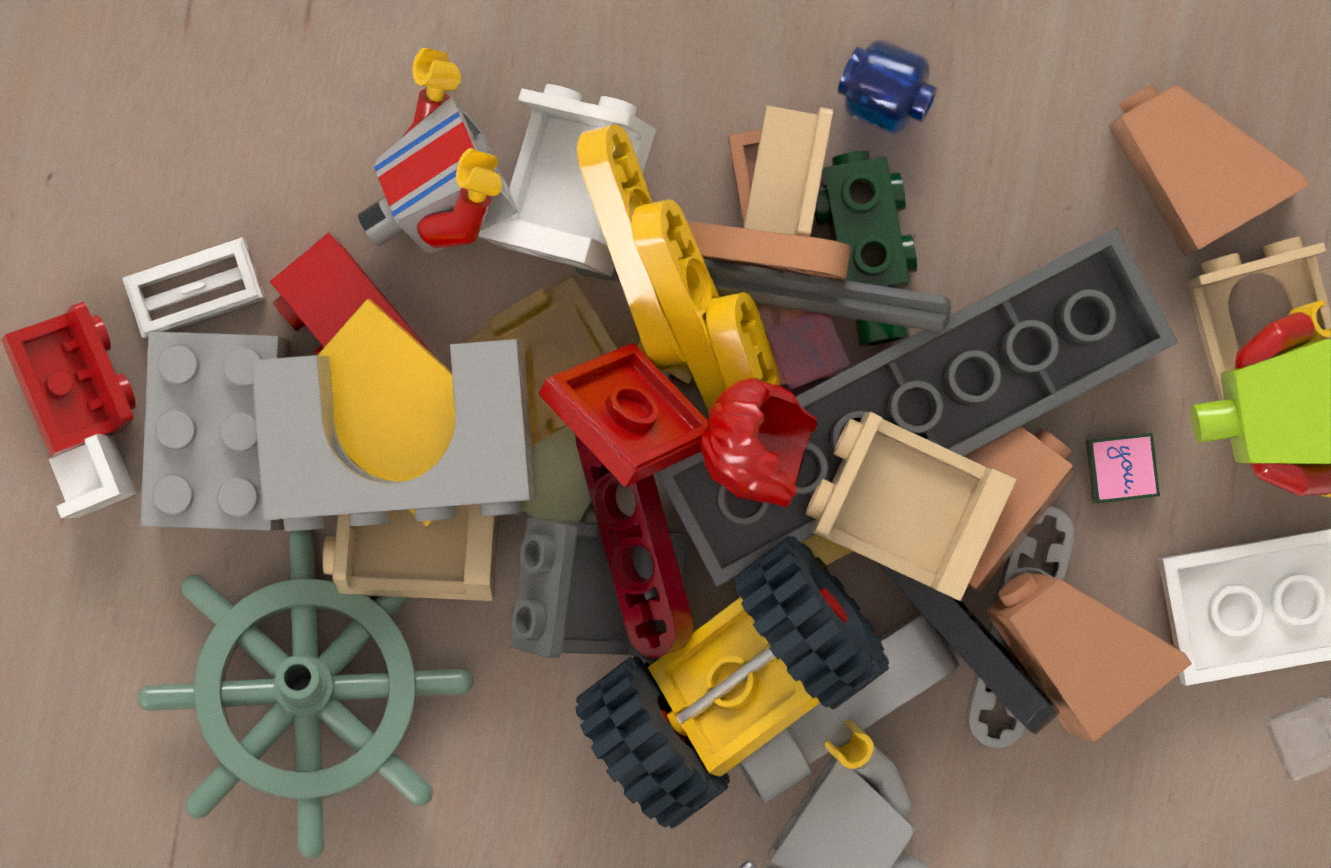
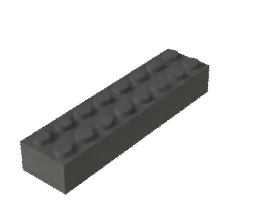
[657,228,1178,586]

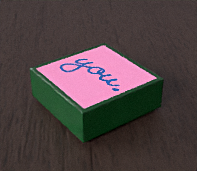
[1086,433,1160,503]

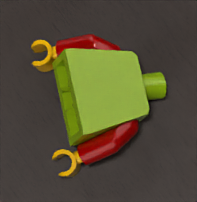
[1190,300,1331,497]

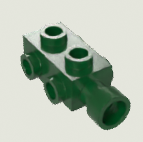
[814,150,917,346]

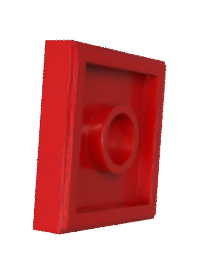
[538,343,708,487]

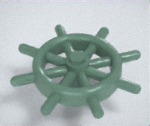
[137,530,474,859]

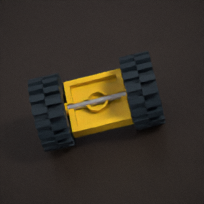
[575,536,889,829]

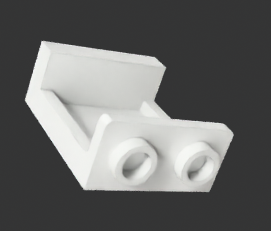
[478,84,656,276]

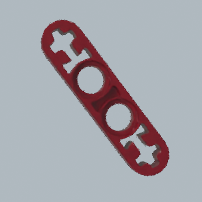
[575,435,694,658]

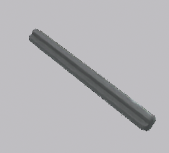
[575,259,951,332]

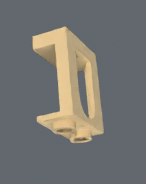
[1186,236,1331,400]

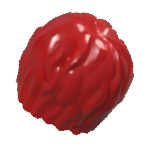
[701,377,818,508]

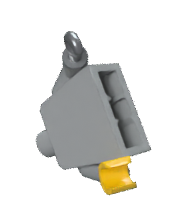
[740,719,929,868]

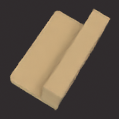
[744,105,833,237]

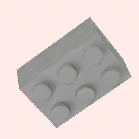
[140,331,290,531]

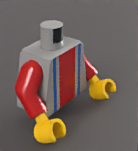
[358,48,518,253]

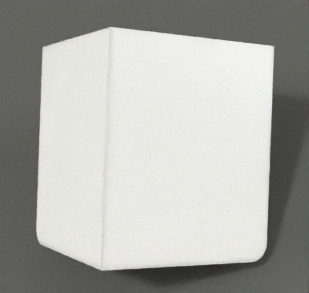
[49,434,137,518]

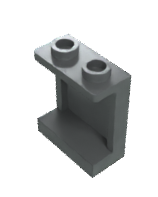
[511,517,689,662]

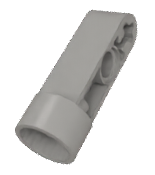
[737,612,959,804]

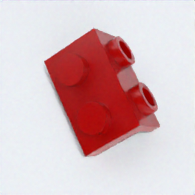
[1,302,136,457]

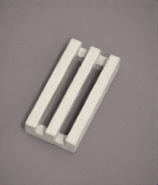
[122,237,266,339]

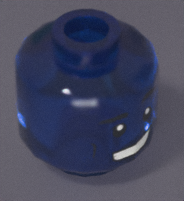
[838,39,938,134]

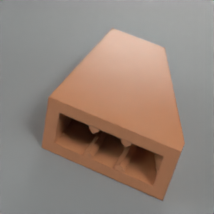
[1110,84,1310,256]
[963,426,1075,594]
[985,573,1192,743]

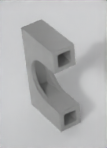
[251,339,536,531]

